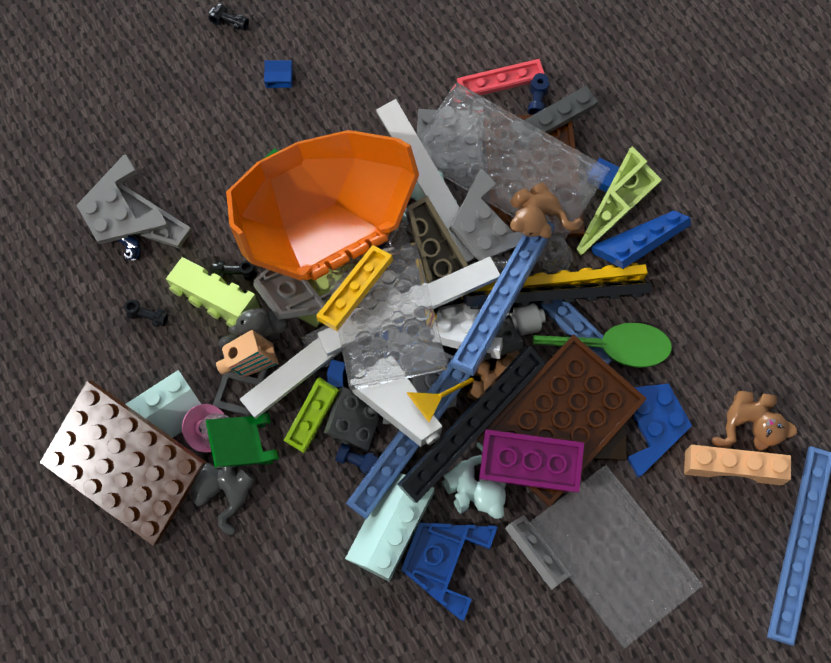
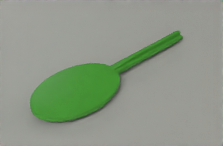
[532,323,672,368]

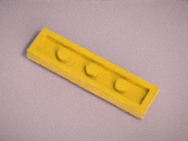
[316,245,393,331]

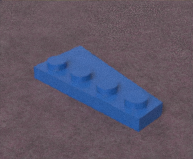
[591,211,691,269]

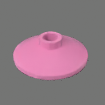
[182,404,226,452]

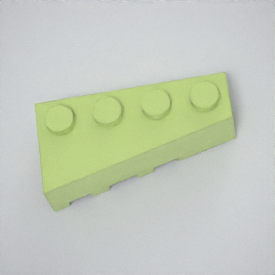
[166,257,260,327]

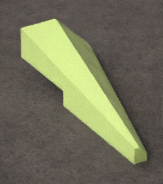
[576,146,662,256]

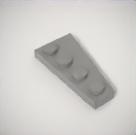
[118,183,193,249]

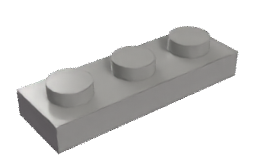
[505,515,571,590]

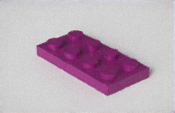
[479,429,584,493]

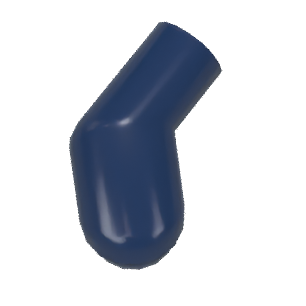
[117,235,140,260]

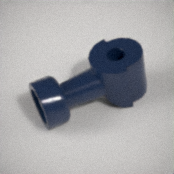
[528,73,550,115]
[335,443,378,476]

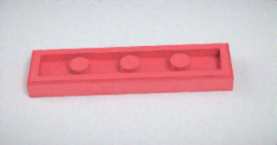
[457,59,545,100]

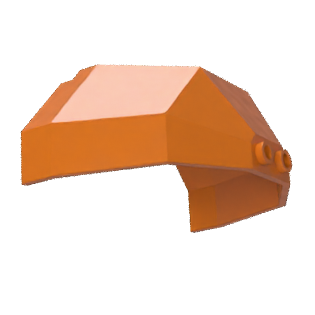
[226,130,419,281]

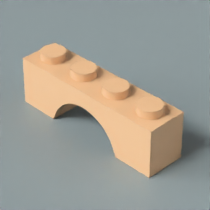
[684,445,791,485]

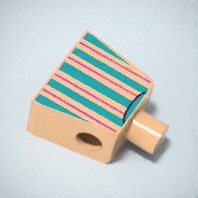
[216,330,279,377]

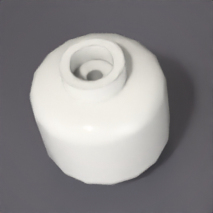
[510,303,546,335]

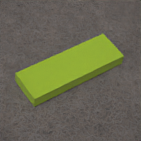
[284,378,340,453]

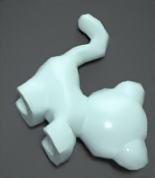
[442,442,506,519]

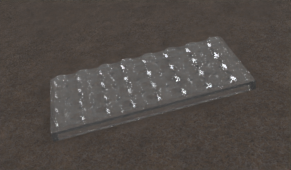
[418,82,610,245]

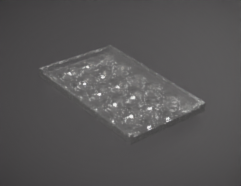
[327,242,447,390]
[528,465,703,649]

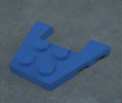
[627,384,692,478]
[401,523,498,622]

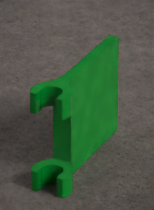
[205,413,279,468]

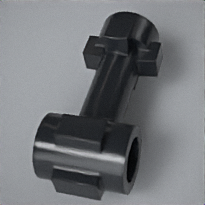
[208,4,249,31]
[212,260,257,280]
[123,299,169,327]

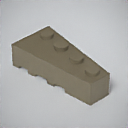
[405,195,468,284]

